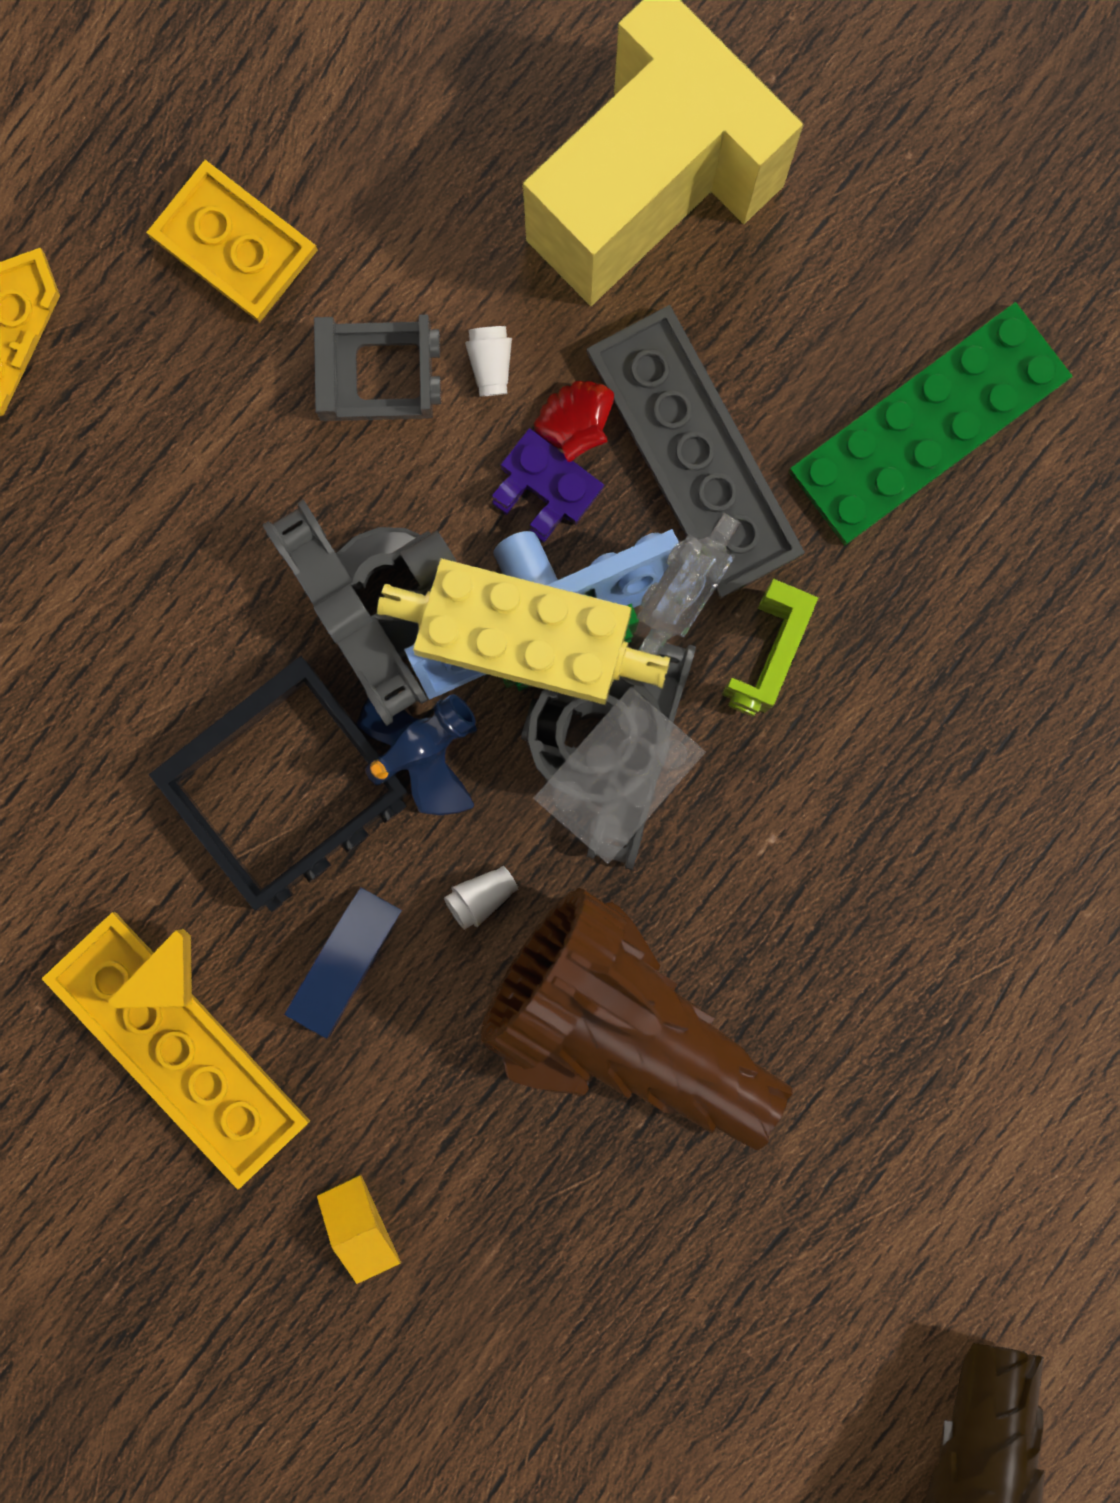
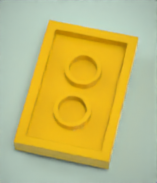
[146,160,318,323]

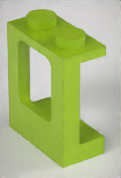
[721,579,819,717]

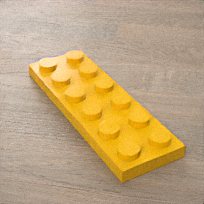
[41,912,310,1190]

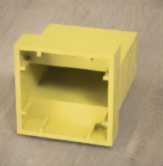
[523,0,803,306]

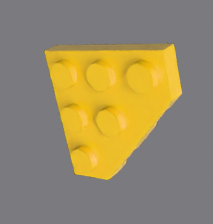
[0,248,60,416]

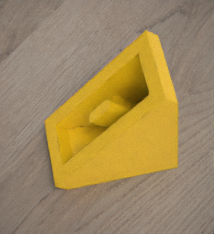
[107,929,192,1008]
[317,1175,401,1284]

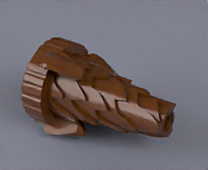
[481,888,793,1151]

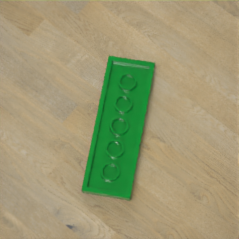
[788,302,1073,546]

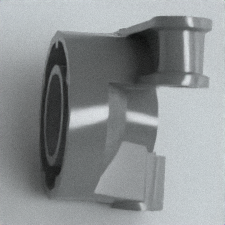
[262,499,457,725]
[521,633,696,870]

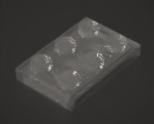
[533,687,706,864]

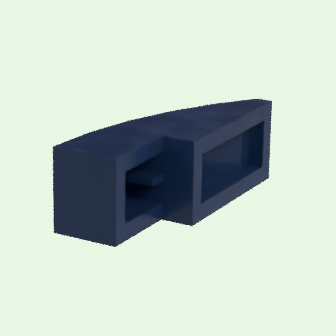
[284,887,403,1039]

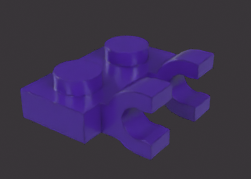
[492,428,604,543]

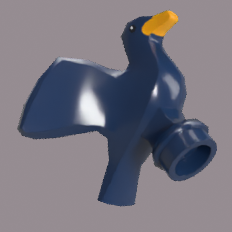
[357,693,477,815]

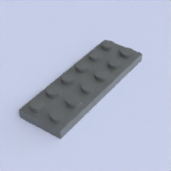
[586,305,805,600]

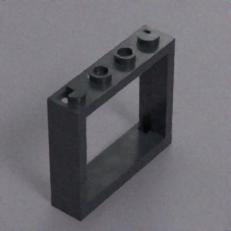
[148,656,411,913]

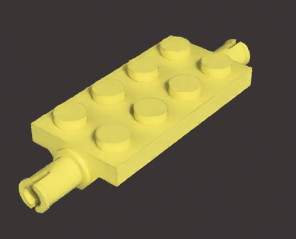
[377,558,670,705]

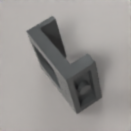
[314,315,441,421]

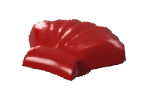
[534,381,614,463]

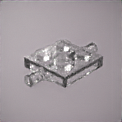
[637,512,741,655]

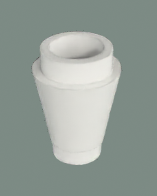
[465,326,512,396]
[444,866,518,930]

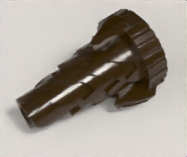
[925,1343,1045,1503]

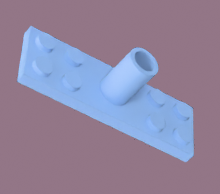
[405,529,687,700]

